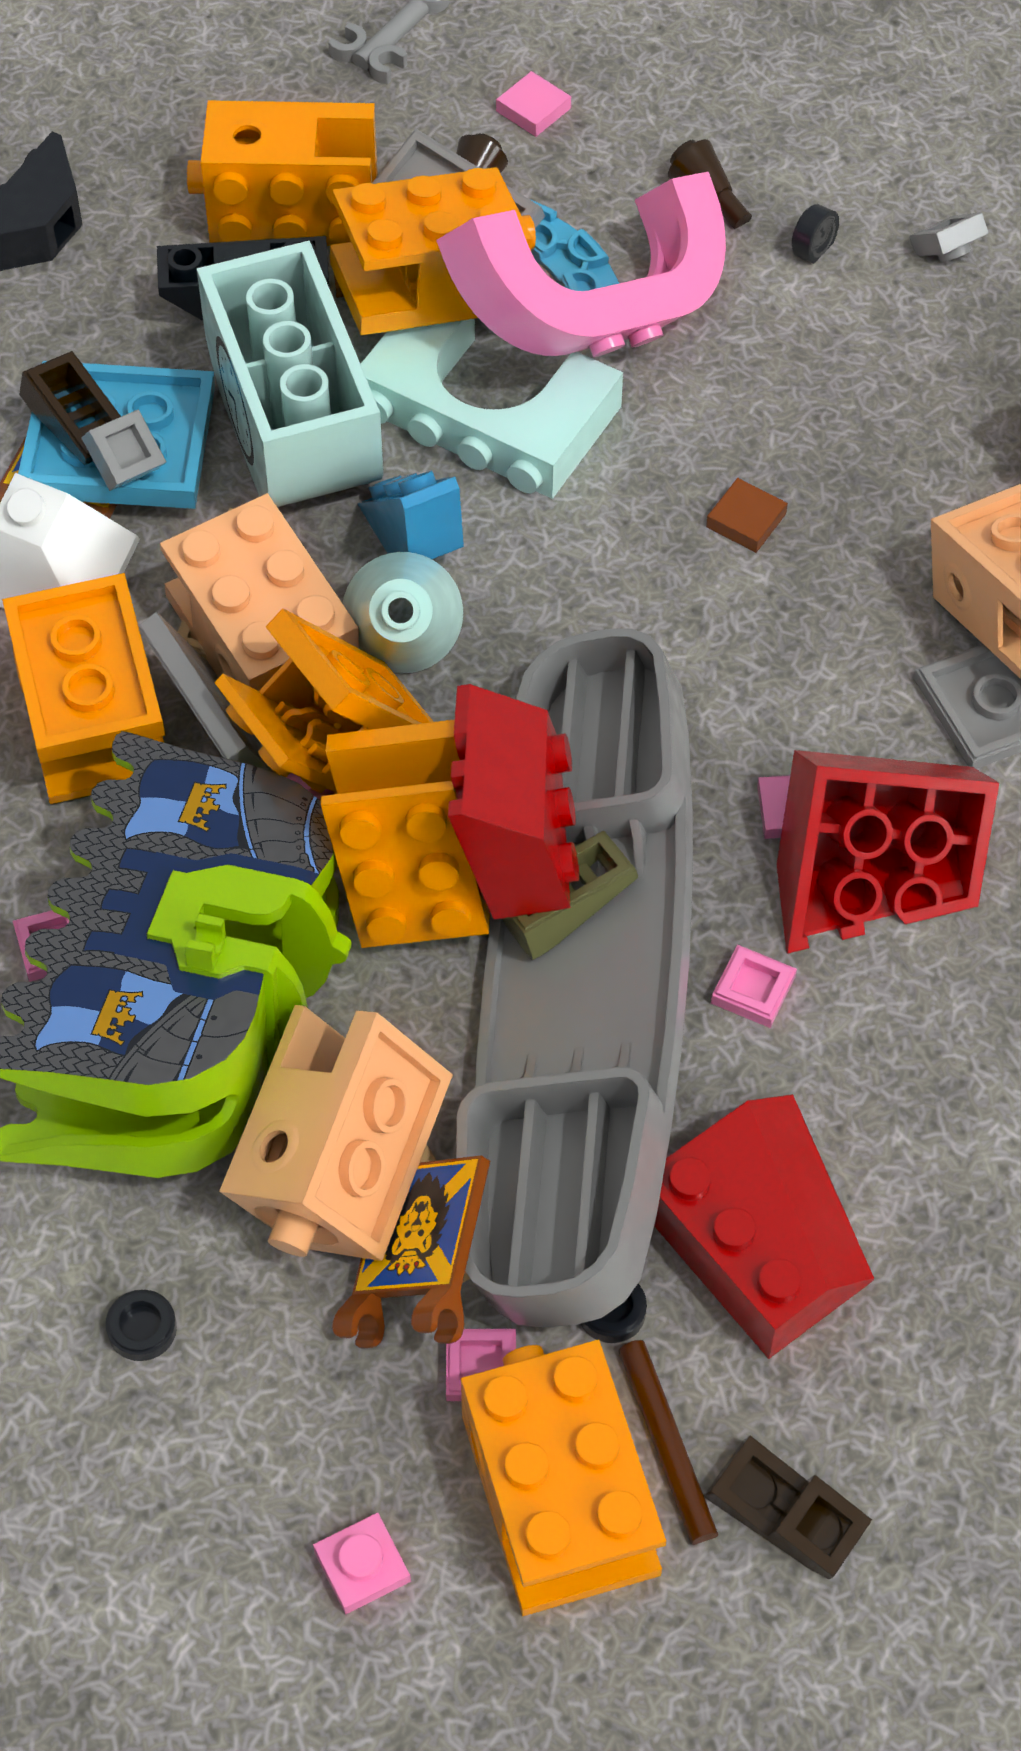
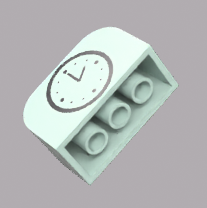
[197,240,383,507]

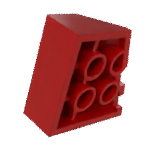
[448,684,579,920]
[776,750,999,954]
[654,1094,874,1359]

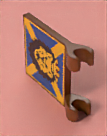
[332,1155,490,1349]

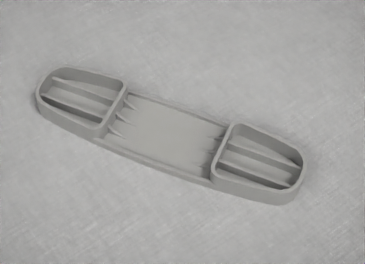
[456,628,693,1328]

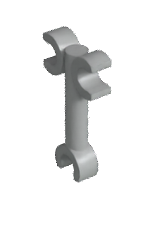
[328,0,450,85]

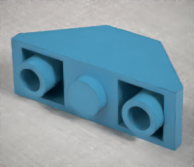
[357,470,464,559]

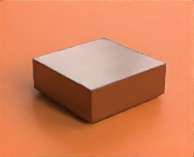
[706,478,788,553]

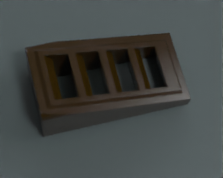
[19,351,121,465]

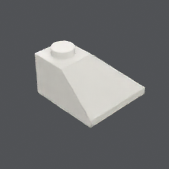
[0,473,140,610]

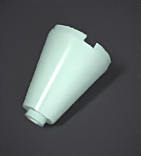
[343,552,463,673]

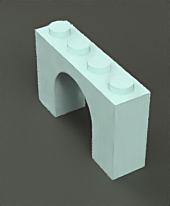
[361,319,623,499]

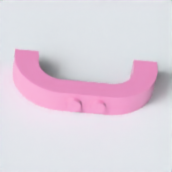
[436,172,726,357]

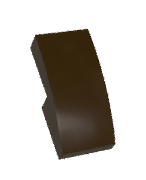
[704,1435,872,1579]

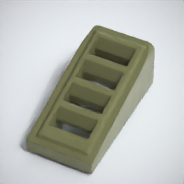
[502,830,638,961]

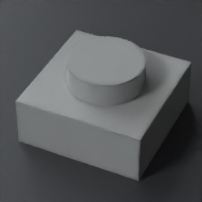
[909,212,989,262]
[82,409,166,491]

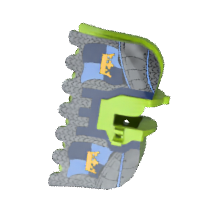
[0,731,352,1178]

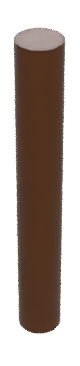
[619,1340,718,1545]

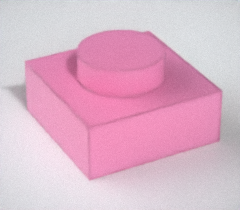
[313,1513,411,1615]

